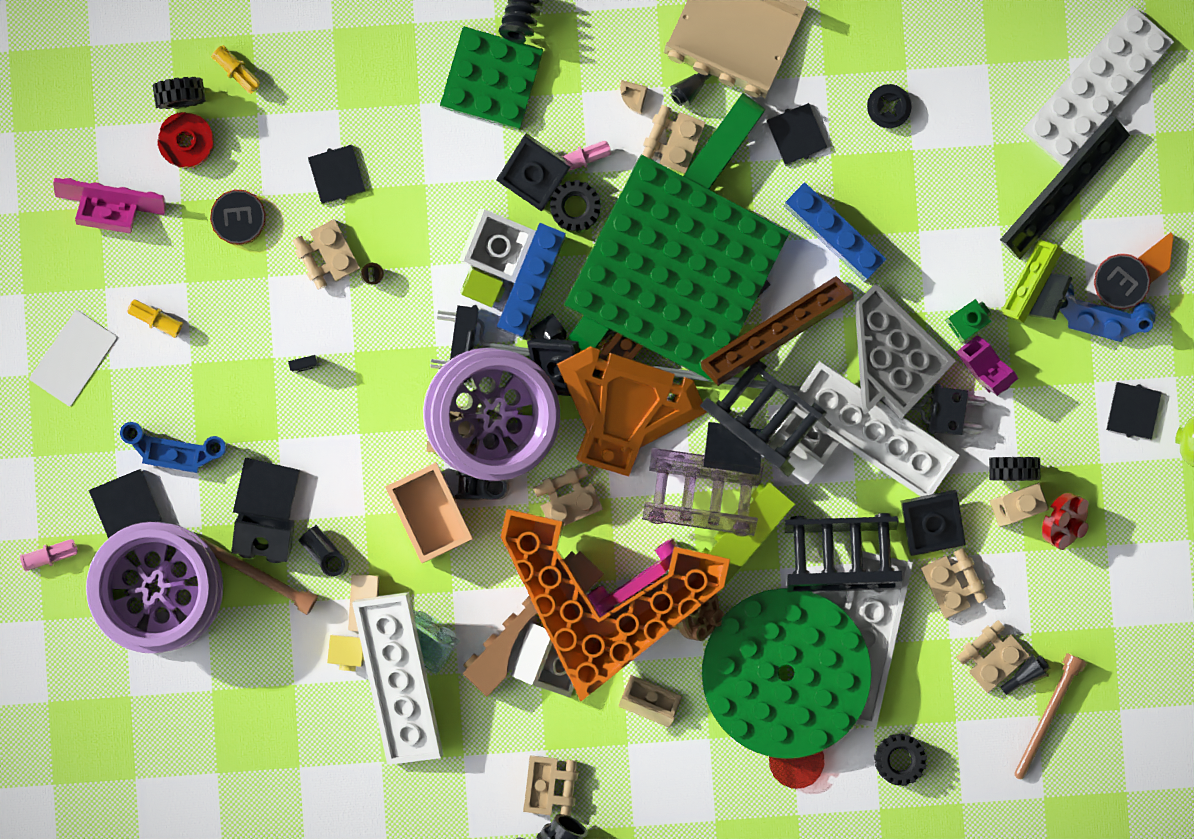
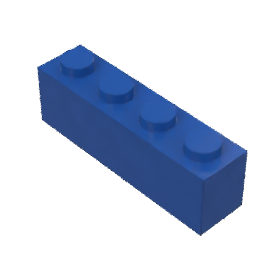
[783,182,886,283]
[497,223,566,340]

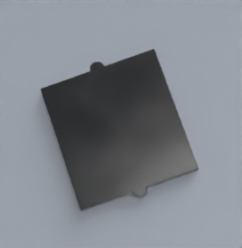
[766,103,828,165]
[308,144,366,204]
[1028,273,1073,320]
[1106,382,1162,440]

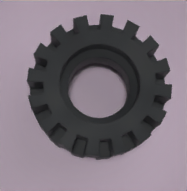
[152,77,206,109]
[550,180,601,233]
[989,457,1040,481]
[874,734,927,786]

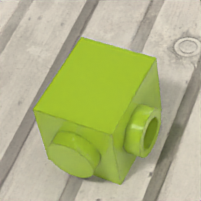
[460,266,505,308]

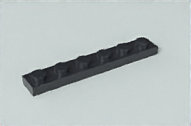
[1000,115,1130,260]

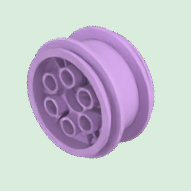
[423,348,560,481]
[86,522,223,654]

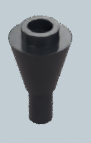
[670,73,712,107]
[1000,653,1051,695]

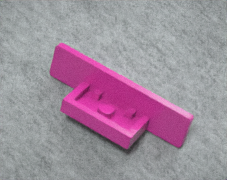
[53,178,166,234]

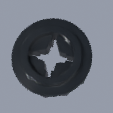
[867,84,912,129]

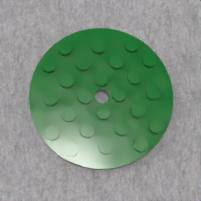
[702,588,872,759]

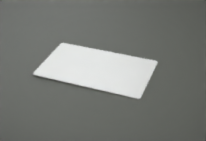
[29,310,117,406]

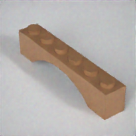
[462,551,604,697]

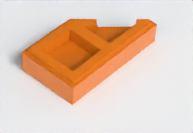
[1137,232,1174,284]

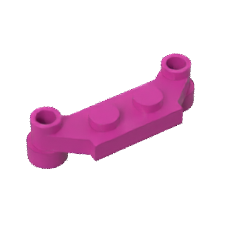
[587,538,679,617]

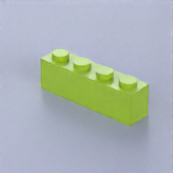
[702,482,795,590]

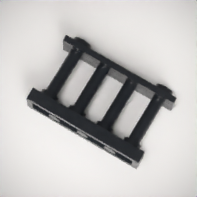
[700,360,832,477]
[784,513,902,592]

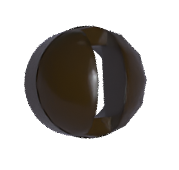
[360,262,384,286]

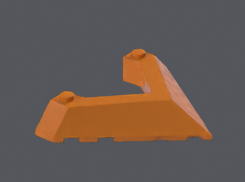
[501,509,730,702]

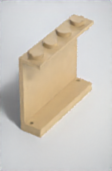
[663,0,808,98]

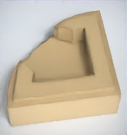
[620,80,648,115]

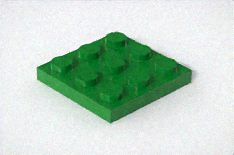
[440,26,543,130]

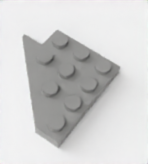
[855,283,956,419]

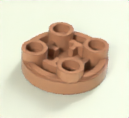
[677,593,724,641]

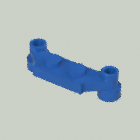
[1060,283,1156,342]
[120,422,227,473]

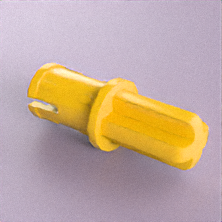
[211,45,260,94]
[127,299,183,338]

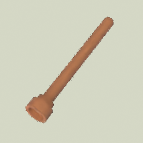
[201,538,318,615]
[1014,653,1087,780]

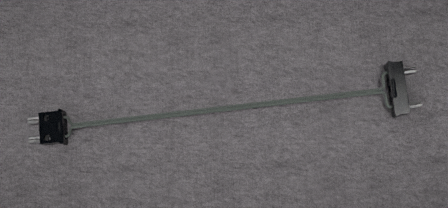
[430,305,986,435]

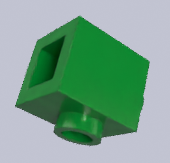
[945,299,992,343]

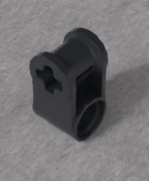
[455,471,510,500]

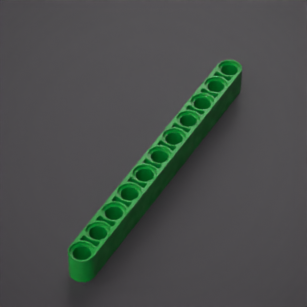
[567,93,766,351]

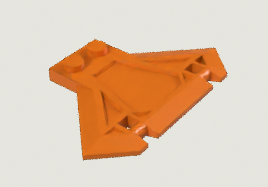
[557,346,707,477]

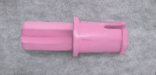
[561,141,611,172]
[20,539,78,572]

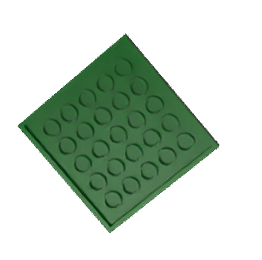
[564,154,790,383]

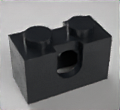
[231,512,295,563]

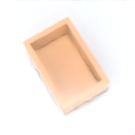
[385,462,474,564]

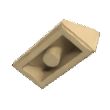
[348,574,380,631]
[618,675,683,727]

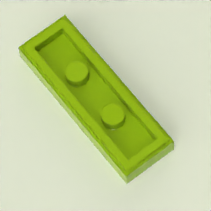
[1000,240,1064,323]

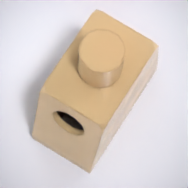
[989,482,1049,527]

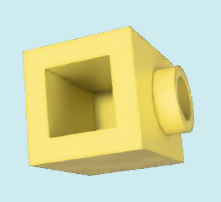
[327,634,365,671]

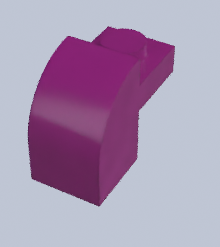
[956,334,1019,396]

